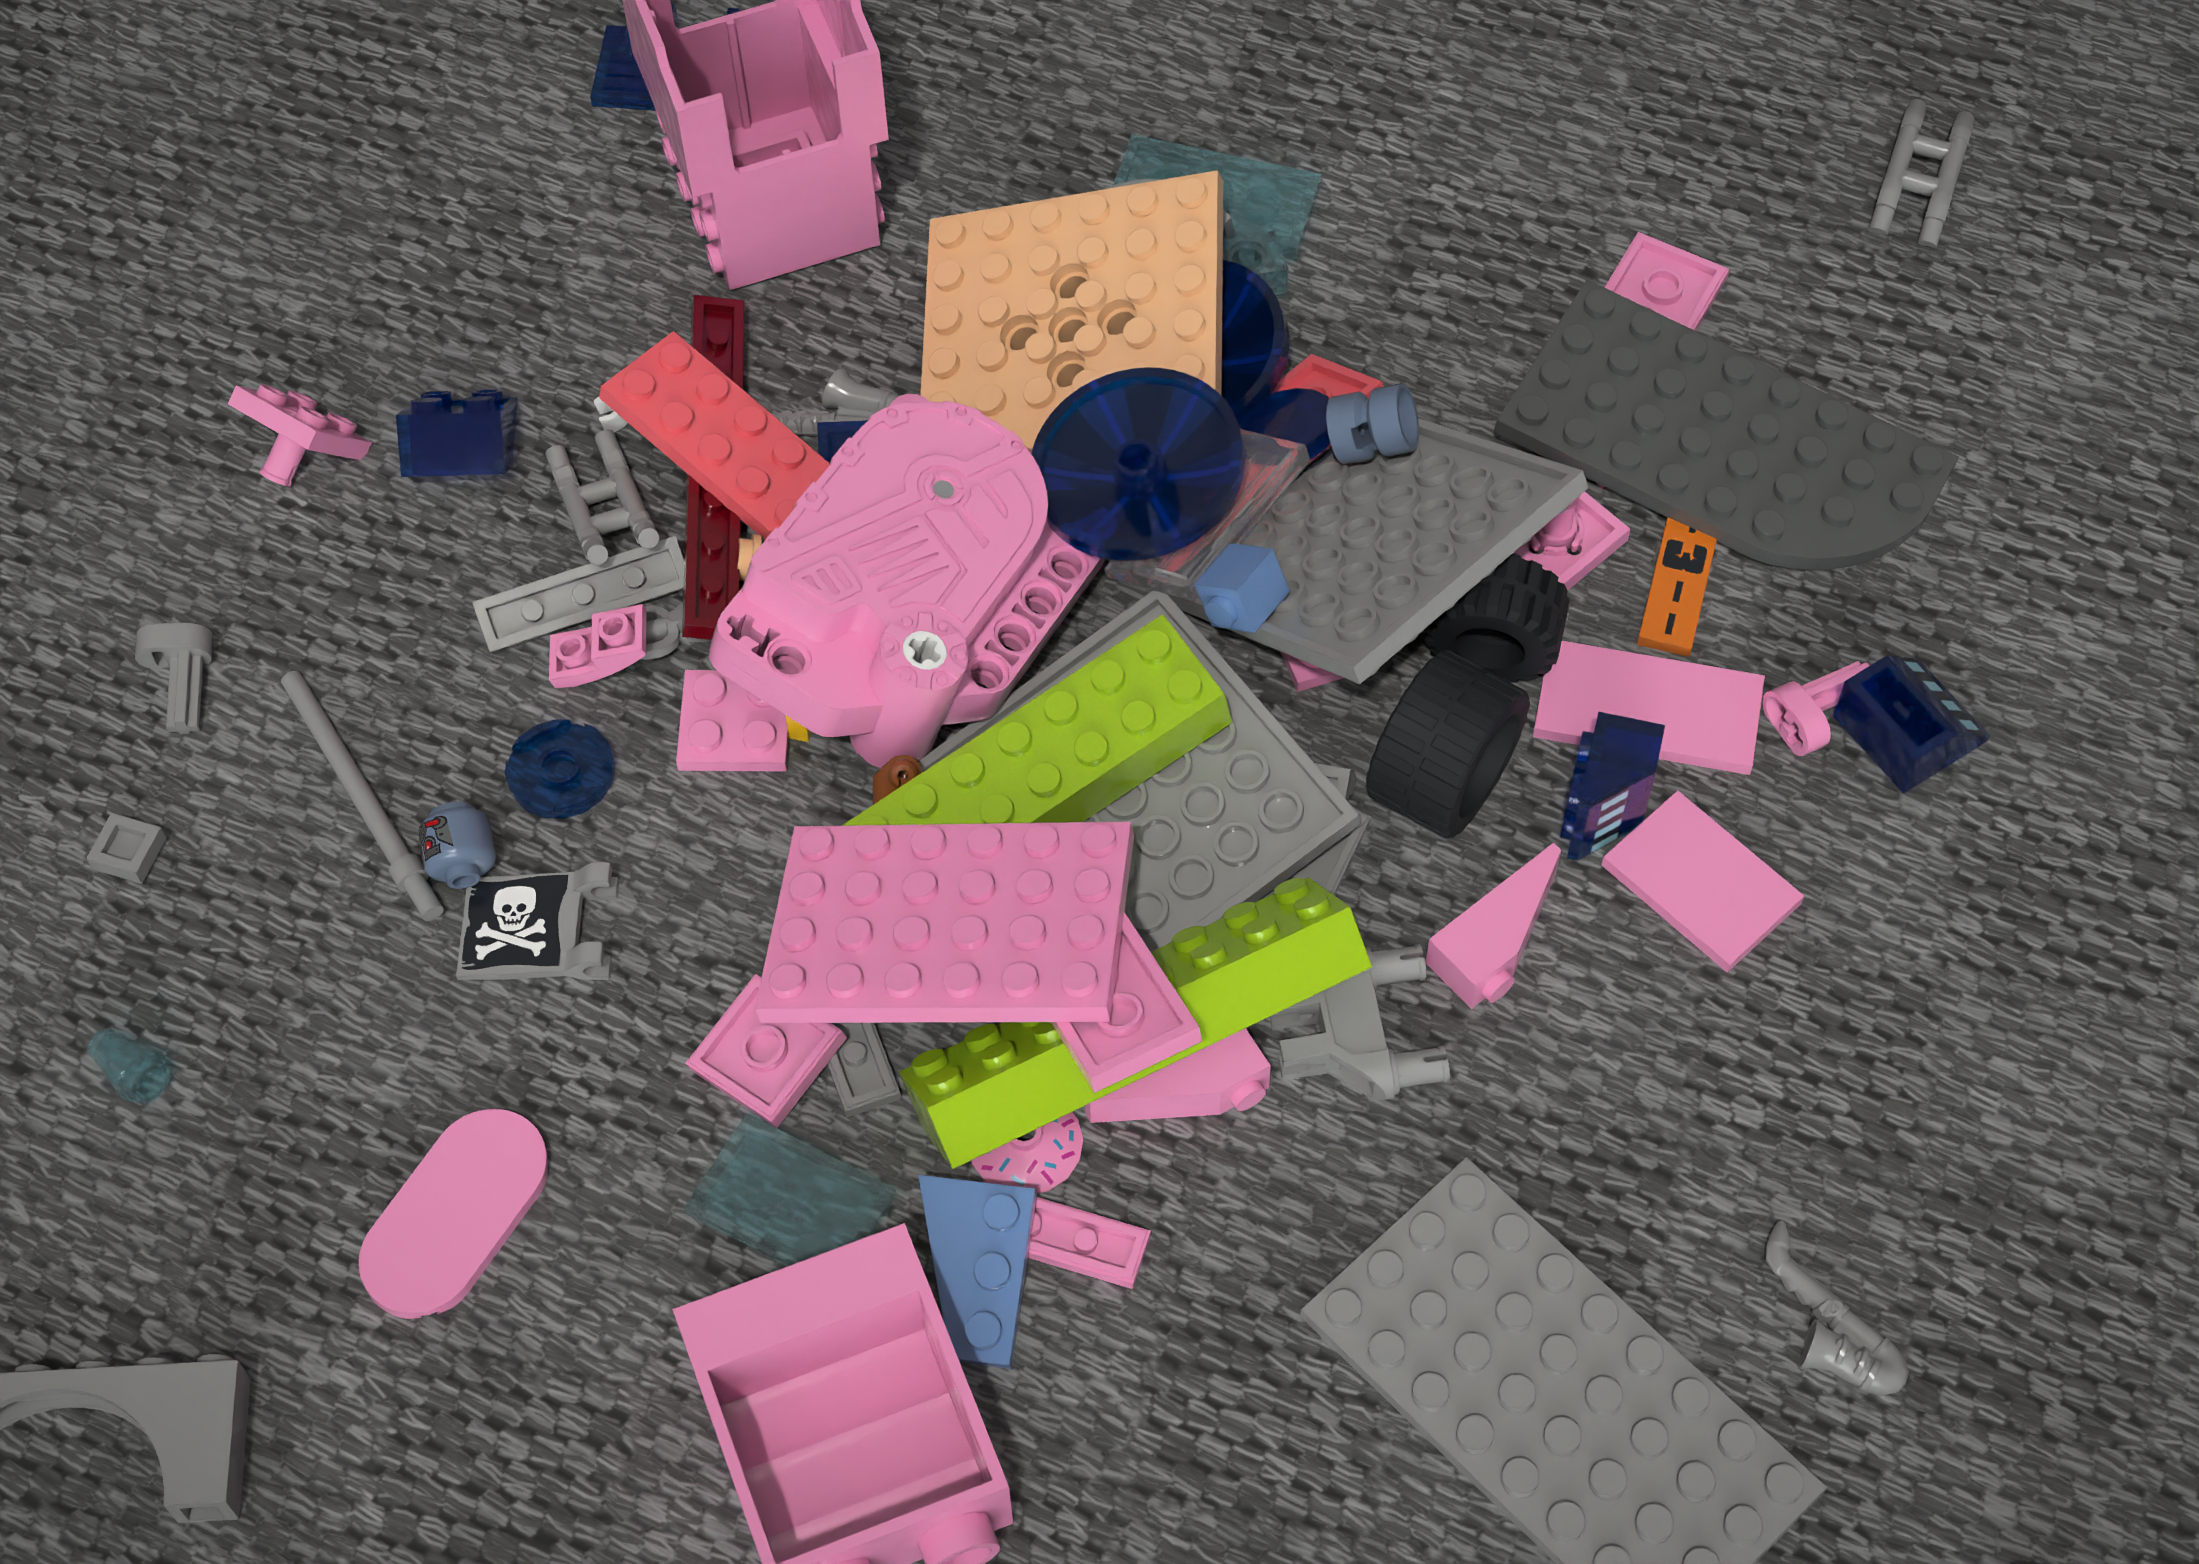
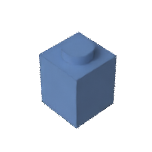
[1194,543,1290,633]

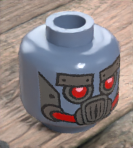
[418,802,496,889]

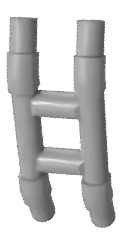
[1868,99,1975,248]
[545,429,659,565]

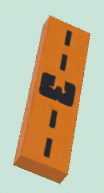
[1637,517,1717,657]

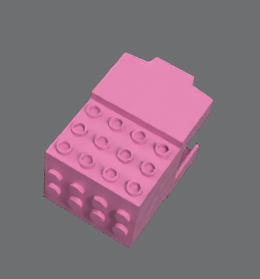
[622,0,889,290]

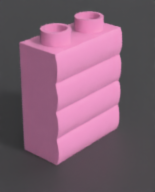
[672,1223,1013,1564]

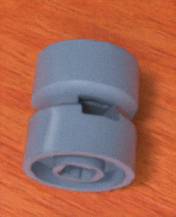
[1326,383,1419,464]

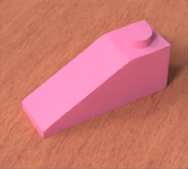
[1425,842,1561,1009]
[1085,1028,1271,1123]

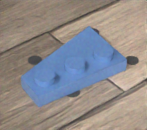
[918,1175,1037,1369]

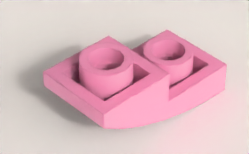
[549,604,646,688]

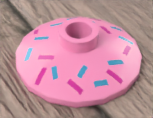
[971,1112,1083,1194]

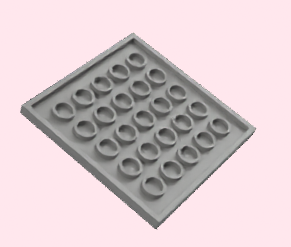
[1145,418,1589,684]
[918,586,1361,951]

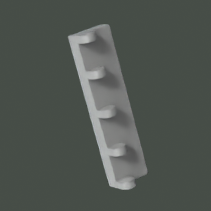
[472,536,684,654]

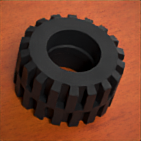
[1424,554,1570,683]

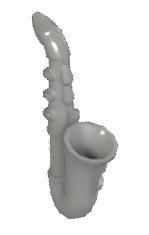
[771,367,899,437]
[1766,1220,1909,1396]

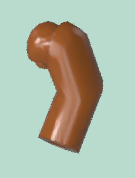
[873,755,921,805]

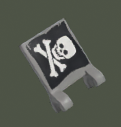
[456,862,619,980]

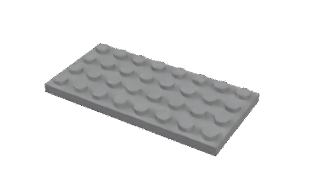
[1300,1157,1827,1564]

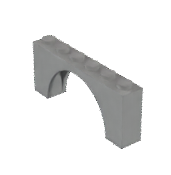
[0,1354,251,1523]

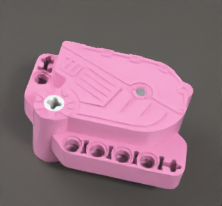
[709,394,1117,768]

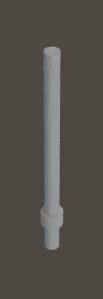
[281,671,444,921]

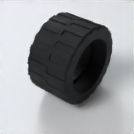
[1366,650,1530,839]

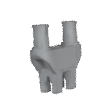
[1270,944,1450,1100]

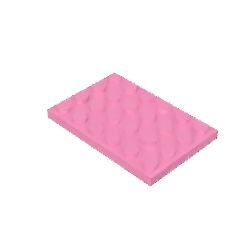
[755,822,1134,1023]

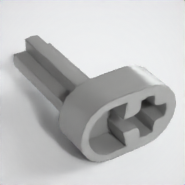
[135,623,213,734]

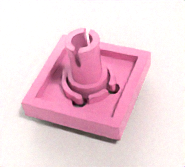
[228,383,372,487]
[1512,492,1630,590]

